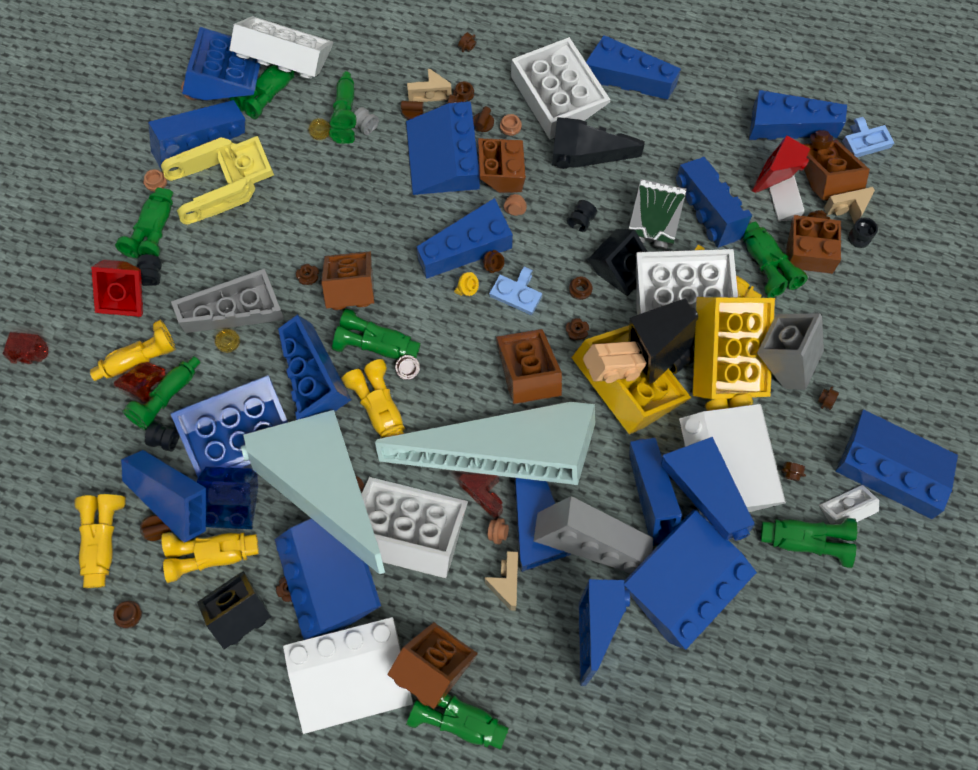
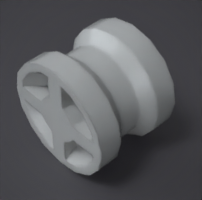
[354,107,379,135]

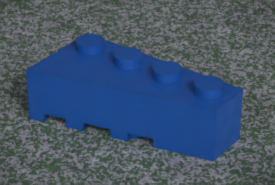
[586,35,681,99]
[749,90,847,140]
[148,100,245,170]
[676,157,752,248]
[417,198,513,279]
[278,315,352,420]

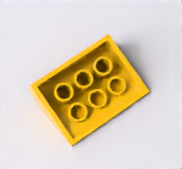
[693,297,775,399]
[571,325,692,434]

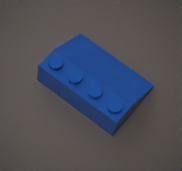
[182,27,260,100]
[406,101,480,195]
[171,374,288,484]
[835,409,958,519]
[624,510,757,650]
[274,518,381,640]
[579,579,630,686]

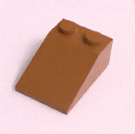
[803,140,870,201]
[322,251,374,310]
[496,329,562,404]
[387,622,478,709]

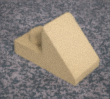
[407,69,452,102]
[824,187,875,224]
[485,551,518,611]

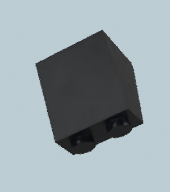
[628,298,698,384]

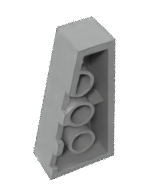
[171,269,284,333]
[533,496,653,574]

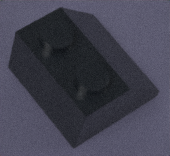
[588,229,648,296]
[197,571,272,649]

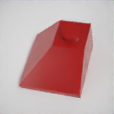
[752,135,810,193]
[91,260,143,317]

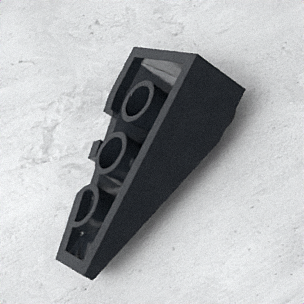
[552,117,645,169]

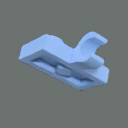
[842,117,894,157]
[489,267,542,315]

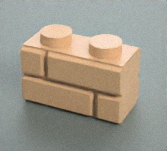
[583,342,646,383]

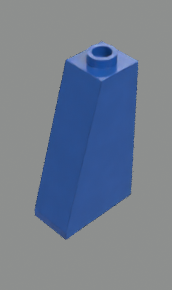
[661,437,755,541]
[629,438,682,546]
[121,450,206,542]
[514,478,571,572]

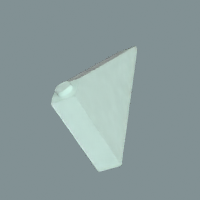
[375,402,595,485]
[241,410,385,574]

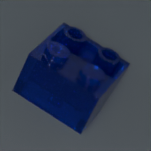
[197,467,258,529]

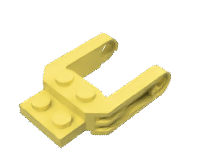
[161,136,274,225]

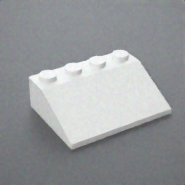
[230,16,333,79]
[511,37,610,139]
[636,249,738,315]
[679,404,786,521]
[361,477,468,578]
[283,617,413,734]

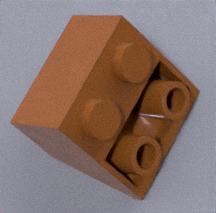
[478,138,526,193]
[786,215,841,274]

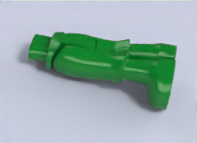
[229,65,296,119]
[329,71,357,144]
[115,188,173,259]
[743,222,808,298]
[332,308,421,359]
[122,356,201,430]
[761,518,857,568]
[406,694,509,750]

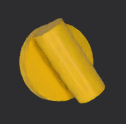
[454,272,479,296]

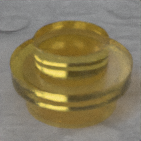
[309,118,330,140]
[215,329,240,353]

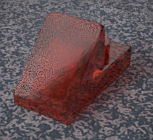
[114,362,166,403]
[459,474,503,520]

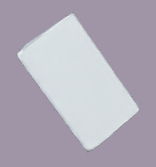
[769,176,804,222]
[819,485,879,524]

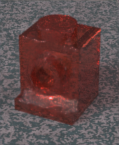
[3,332,48,364]

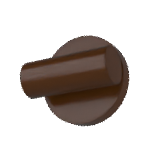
[401,101,424,120]
[473,106,494,132]
[140,515,171,541]

